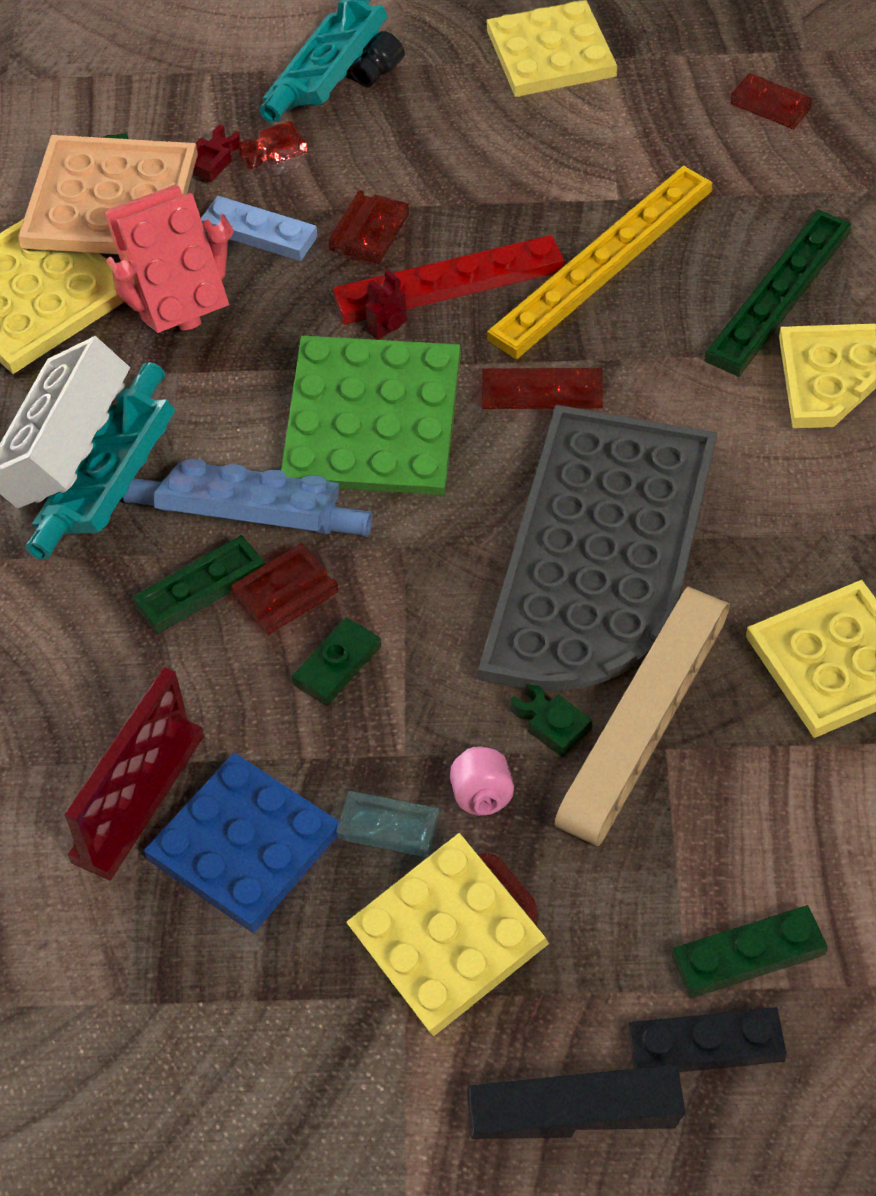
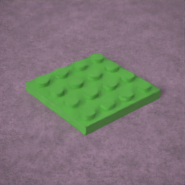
[281,336,461,495]

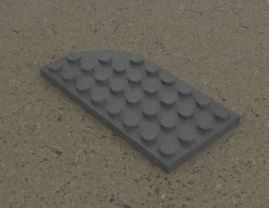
[478,405,717,691]

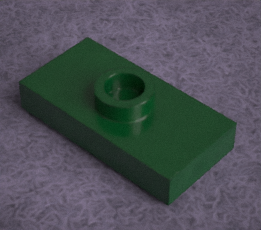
[291,617,381,706]

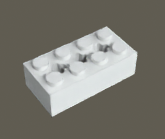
[0,336,130,509]

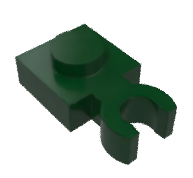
[511,684,592,757]

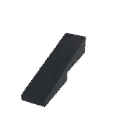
[467,1064,685,1139]

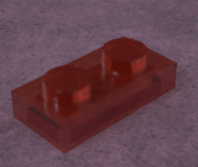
[730,73,812,130]

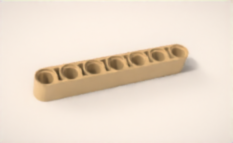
[554,587,730,846]

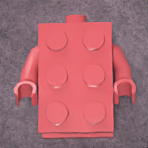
[103,184,233,333]

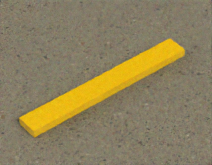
[487,166,713,360]

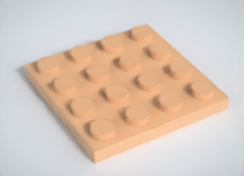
[18,135,197,254]

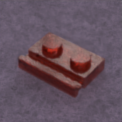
[328,190,409,264]
[231,543,338,636]

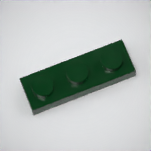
[133,535,266,635]
[672,905,828,999]

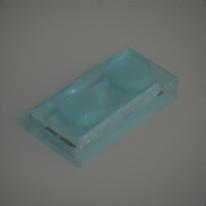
[336,791,439,858]

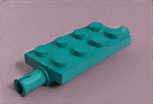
[259,0,388,123]
[25,362,176,560]

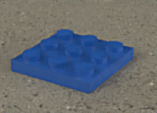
[144,753,342,934]

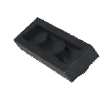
[628,1007,787,1073]

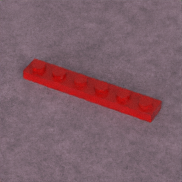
[333,235,564,325]

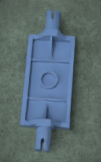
[123,459,372,537]

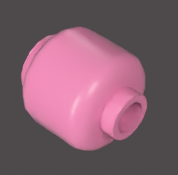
[450,746,514,816]

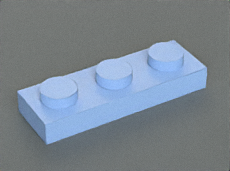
[201,196,318,261]

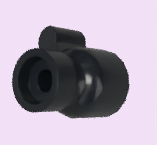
[350,31,405,88]

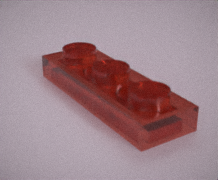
[482,368,603,409]

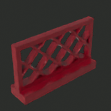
[64,667,204,881]

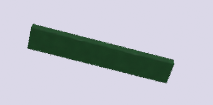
[704,210,852,377]

